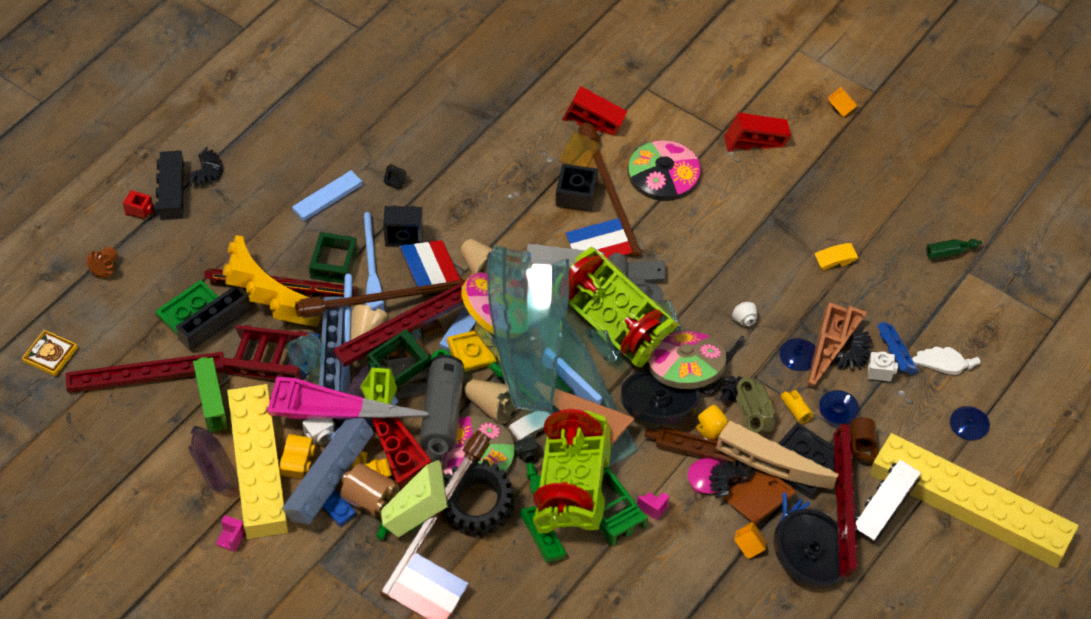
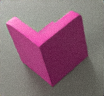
[637,492,670,521]
[216,515,245,552]

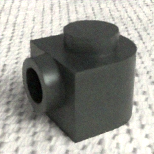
[514,436,539,463]

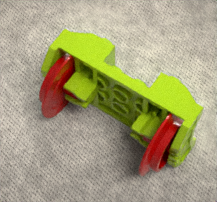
[554,246,679,368]
[533,409,611,533]

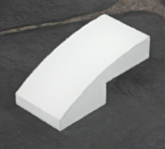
[509,408,550,440]

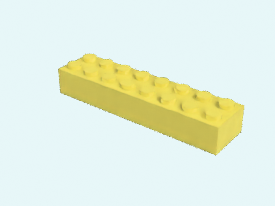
[227,384,288,539]

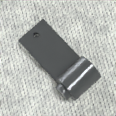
[608,253,665,282]

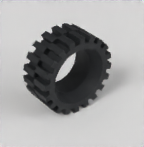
[443,459,514,537]

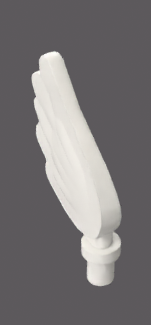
[912,347,981,375]

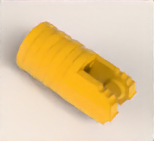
[781,390,814,424]

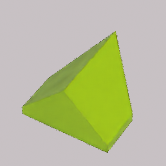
[360,368,397,404]

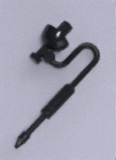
[699,335,744,403]

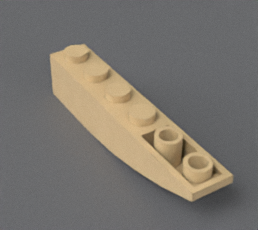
[716,421,839,489]

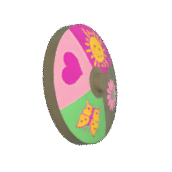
[648,331,726,389]
[441,416,515,488]

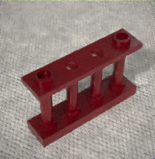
[223,325,314,380]

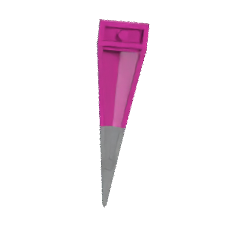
[267,377,430,419]

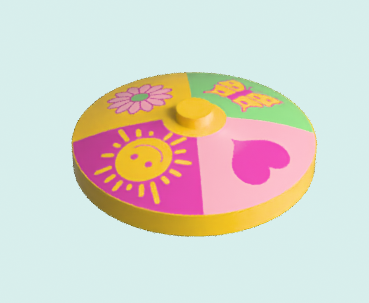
[462,273,530,339]

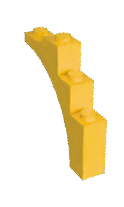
[223,235,323,327]

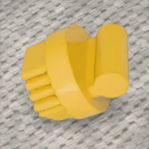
[365,458,392,477]

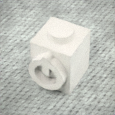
[868,352,898,382]
[302,418,335,446]

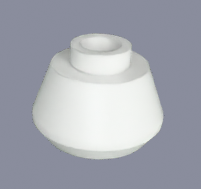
[732,302,757,326]

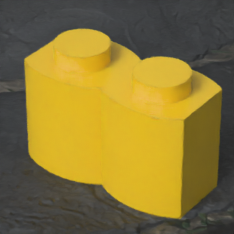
[279,434,316,479]

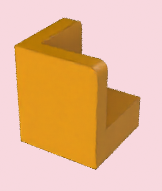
[828,86,857,117]
[734,522,767,559]

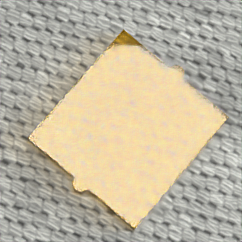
[560,131,600,167]

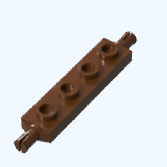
[644,427,738,465]

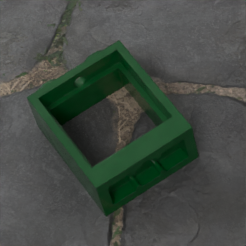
[309,232,358,284]
[367,329,430,388]

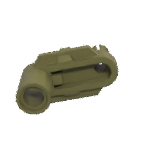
[736,378,776,434]

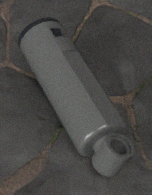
[420,355,465,464]

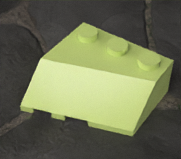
[381,460,447,537]

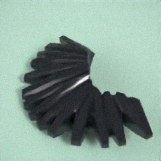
[189,147,224,185]
[830,327,873,370]
[709,460,755,498]

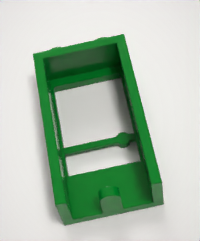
[599,467,648,547]

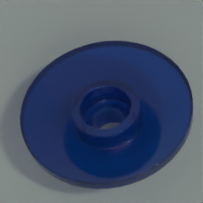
[780,338,815,371]
[819,390,859,425]
[950,406,990,441]

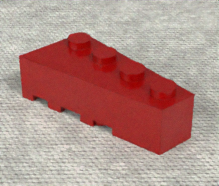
[371,418,432,491]

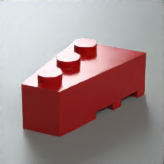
[562,86,627,136]
[724,112,791,152]

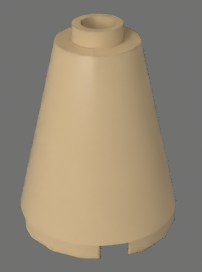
[461,239,508,279]
[351,305,390,361]
[464,379,520,424]

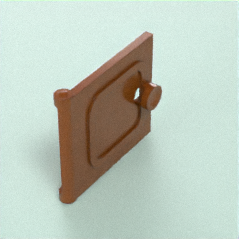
[722,469,796,524]

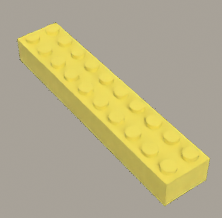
[870,433,1079,568]

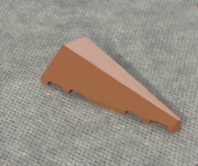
[807,302,866,386]
[533,382,635,448]

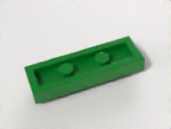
[520,506,566,563]

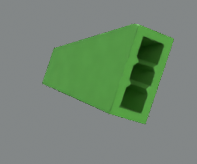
[193,357,228,433]

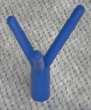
[778,492,810,524]

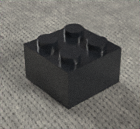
[555,163,598,211]
[383,205,424,247]

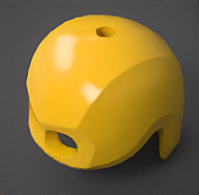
[696,405,728,440]

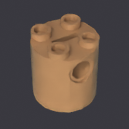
[341,463,400,519]

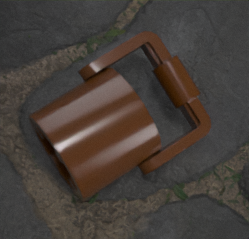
[850,417,878,464]

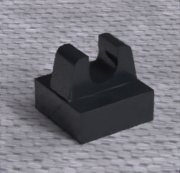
[383,164,407,189]

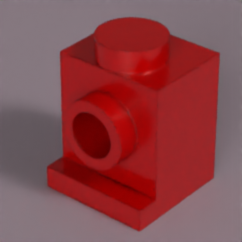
[123,190,154,219]

